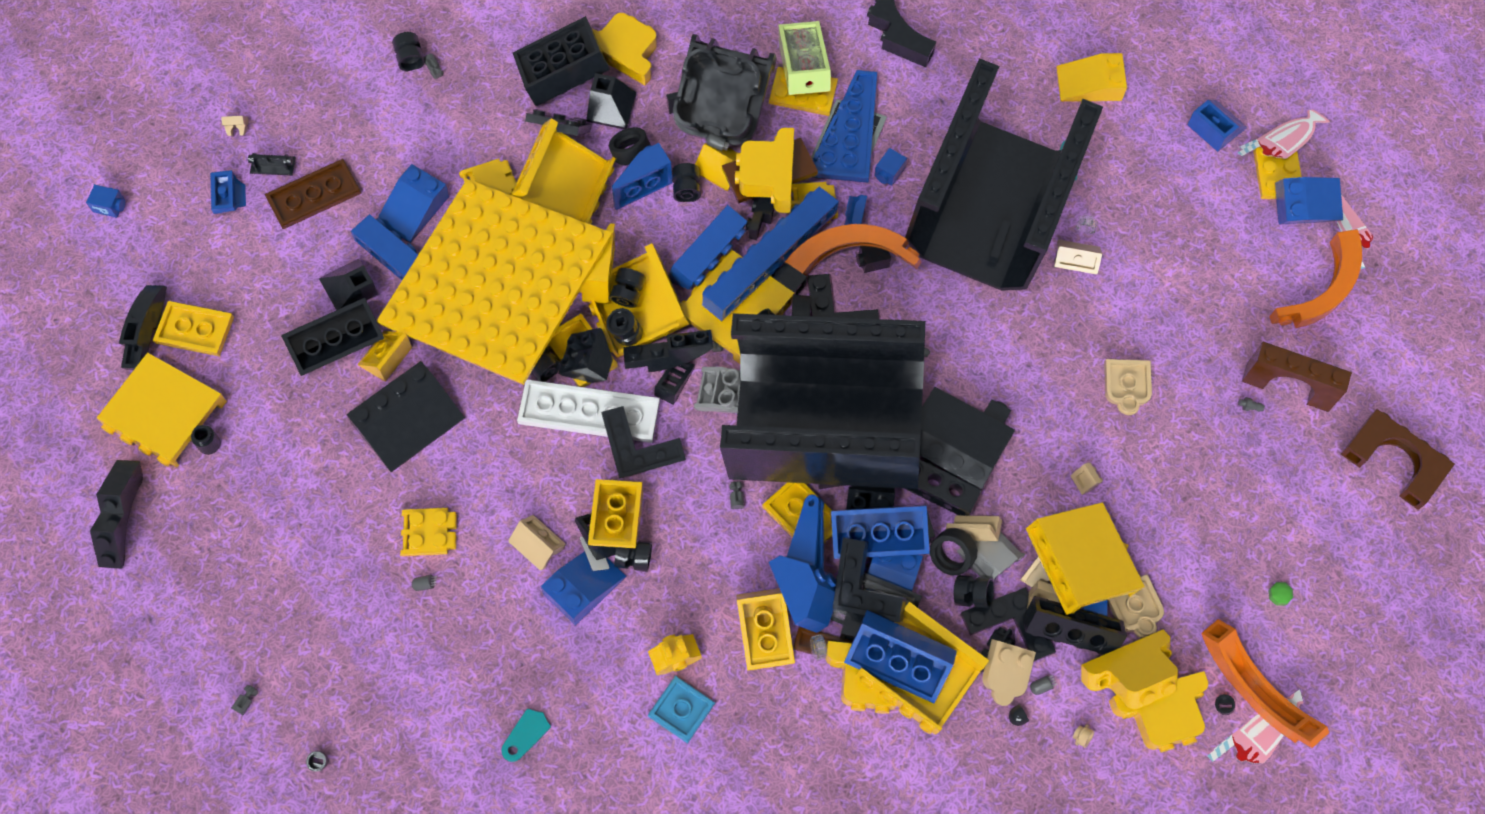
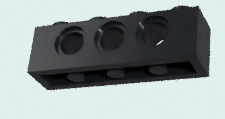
[903,460,982,516]
[1023,596,1127,655]

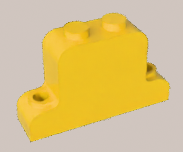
[592,13,657,86]
[735,128,794,213]
[1081,629,1178,709]
[825,641,897,714]
[1109,671,1208,753]

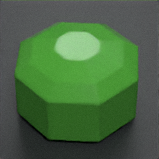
[1268,582,1293,606]

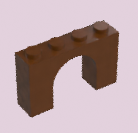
[1242,341,1352,412]
[1341,409,1455,510]

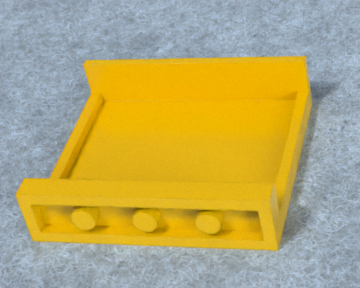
[511,118,616,225]
[588,243,690,358]
[680,250,794,364]
[97,352,227,467]
[1026,502,1145,615]
[856,602,989,735]

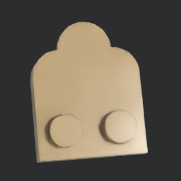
[1104,359,1152,415]
[1107,574,1164,639]
[982,639,1036,706]

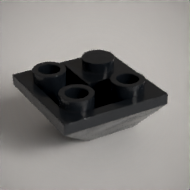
[586,73,637,129]
[319,259,378,310]
[558,328,613,383]
[846,486,895,509]

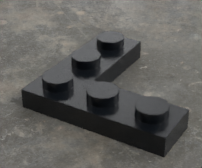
[525,109,592,136]
[807,274,879,319]
[601,406,686,479]
[833,537,906,623]
[960,588,1056,662]

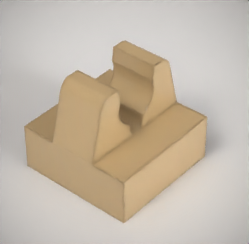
[221,116,248,136]
[1070,463,1103,495]

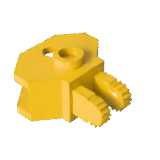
[648,634,702,676]

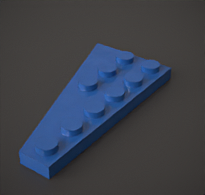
[812,70,877,183]

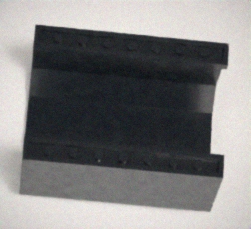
[905,58,1103,291]
[720,313,926,489]

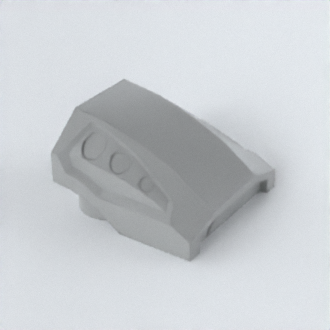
[694,367,740,414]
[957,531,1025,580]

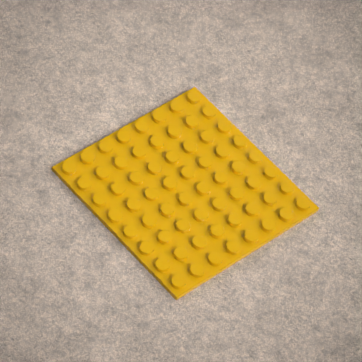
[377,179,613,385]

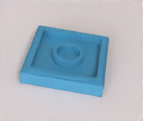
[648,676,715,744]

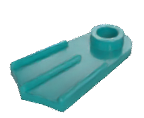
[501,709,551,762]

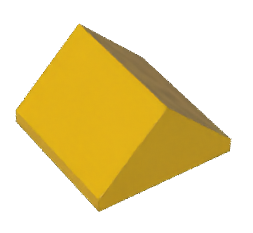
[695,143,738,192]
[357,331,412,382]

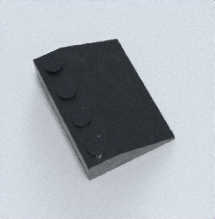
[513,16,610,106]
[346,361,465,472]
[920,387,1015,489]

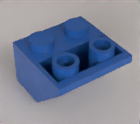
[1187,100,1247,152]

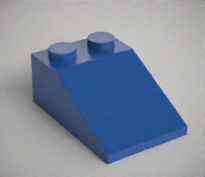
[612,143,672,210]
[378,164,450,243]
[1275,177,1343,225]
[540,551,626,626]
[867,554,923,607]

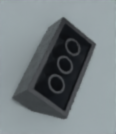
[281,298,385,376]

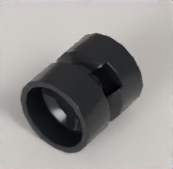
[392,32,425,72]
[672,163,701,202]
[609,268,646,308]
[606,308,643,346]
[532,347,561,382]
[614,540,652,572]
[953,575,994,609]

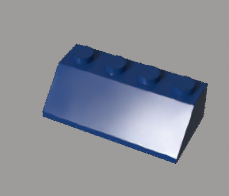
[668,205,748,290]
[831,505,930,559]
[844,610,957,703]

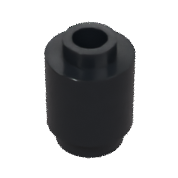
[191,425,221,455]

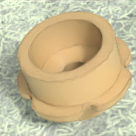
[1073,724,1095,748]

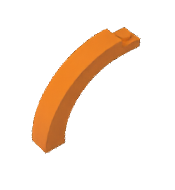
[785,224,922,276]
[1269,229,1362,329]
[1201,619,1329,748]

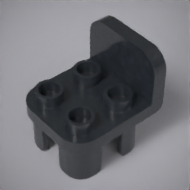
[673,34,777,146]

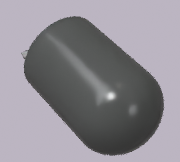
[706,133,729,151]
[412,575,437,591]
[1030,675,1057,695]

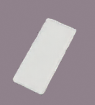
[580,537,609,571]

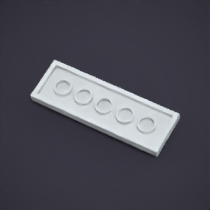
[517,380,660,443]

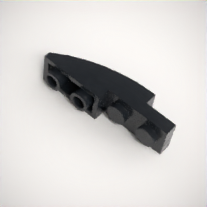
[746,197,774,240]
[119,285,167,370]
[623,330,713,372]

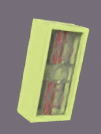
[778,21,831,95]

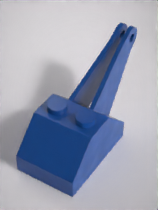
[768,495,837,633]

